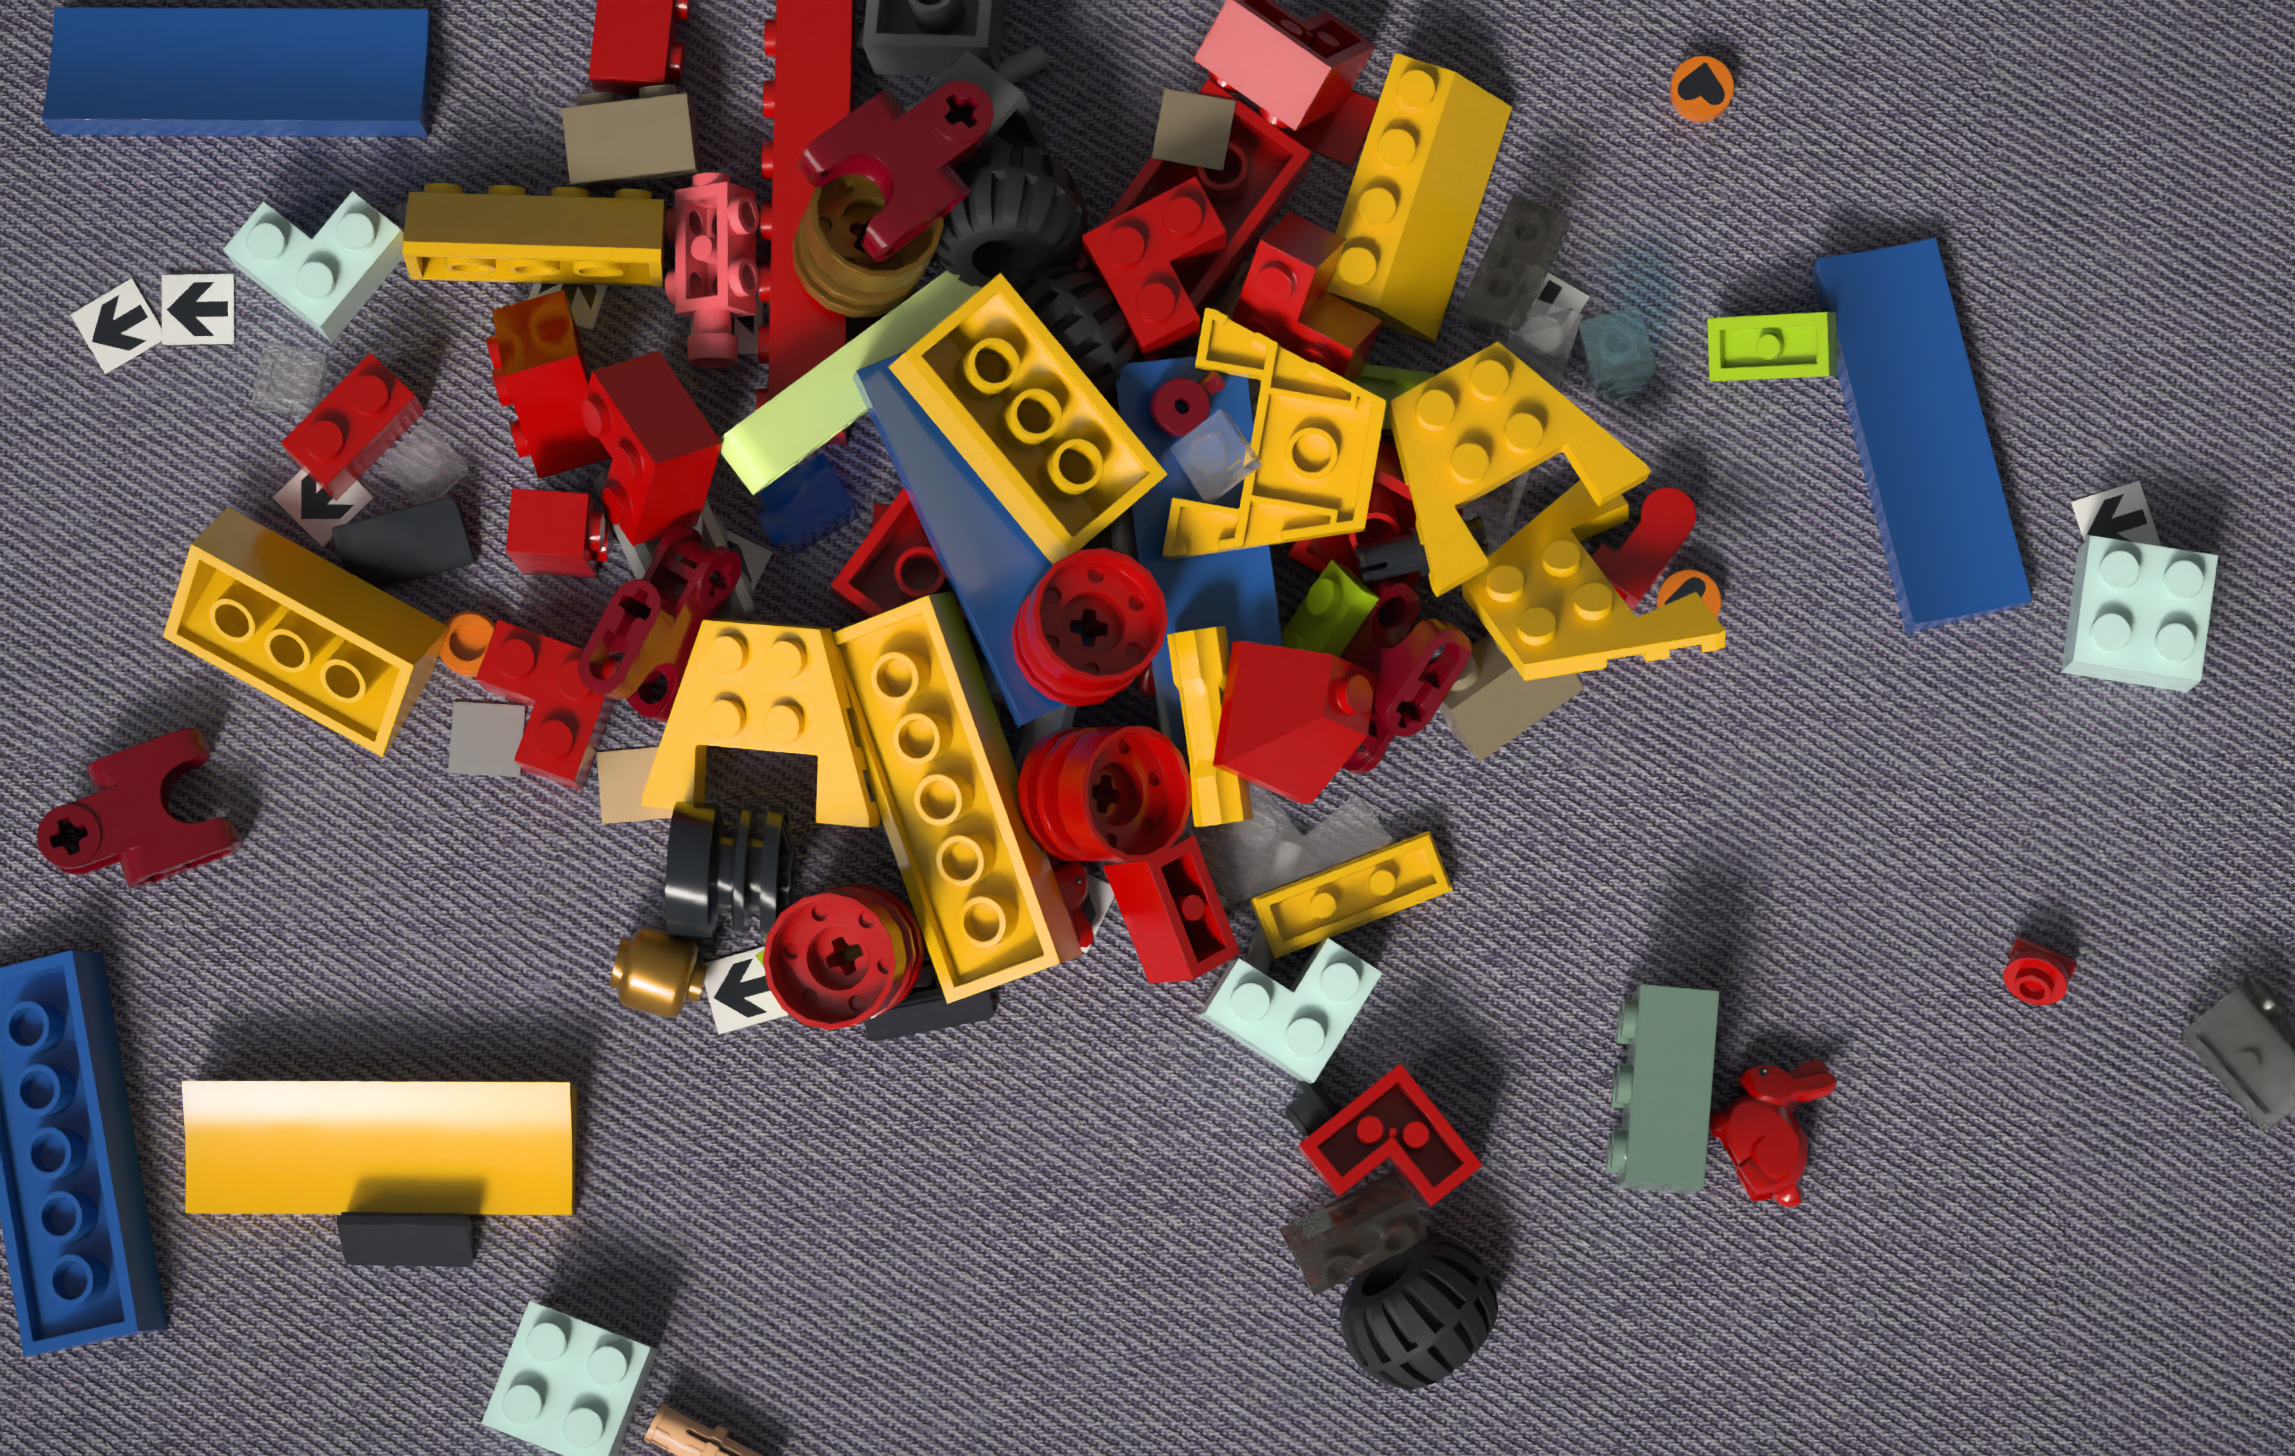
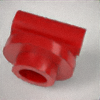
[2003,935,2077,1005]

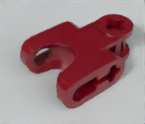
[797,80,994,262]
[577,525,742,722]
[1340,576,1472,774]
[37,728,243,888]

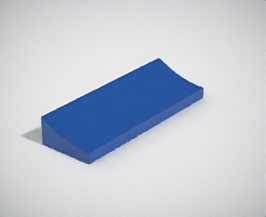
[42,7,432,137]
[1811,237,2032,634]
[853,350,1094,728]
[1116,356,1284,749]
[0,950,169,1357]

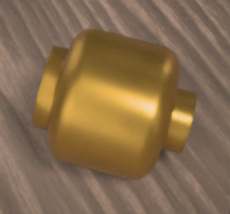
[609,927,708,1018]

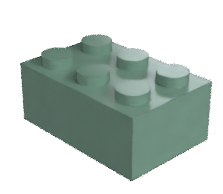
[1605,984,1719,1195]

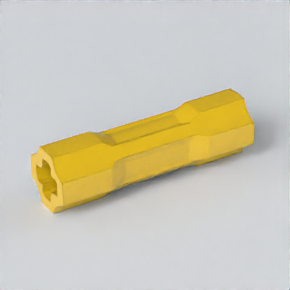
[1167,626,1253,827]

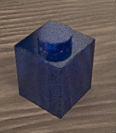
[755,453,859,556]

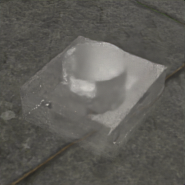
[251,343,330,418]
[1170,409,1263,503]
[378,420,471,505]

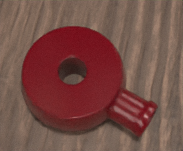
[1150,371,1225,438]

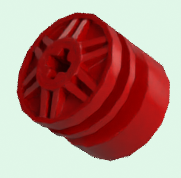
[1011,548,1168,707]
[1018,726,1191,861]
[763,883,924,1030]

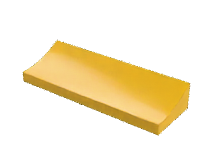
[832,591,1083,1004]
[182,1081,577,1215]

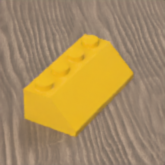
[1327,53,1512,343]
[402,183,665,287]
[889,273,1168,565]
[163,507,448,757]

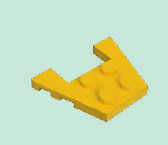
[1162,308,1386,560]
[1387,342,1651,597]
[1462,480,1726,681]
[641,618,880,828]

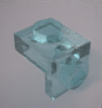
[1579,308,1656,402]

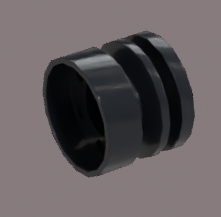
[665,801,795,941]

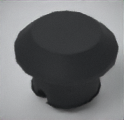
[1286,1081,1340,1136]

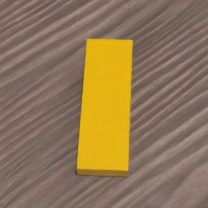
[1250,831,1453,959]

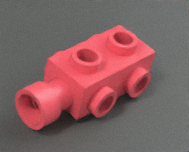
[664,173,760,368]

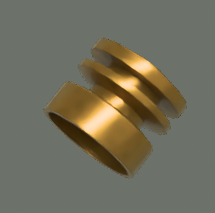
[792,174,944,317]

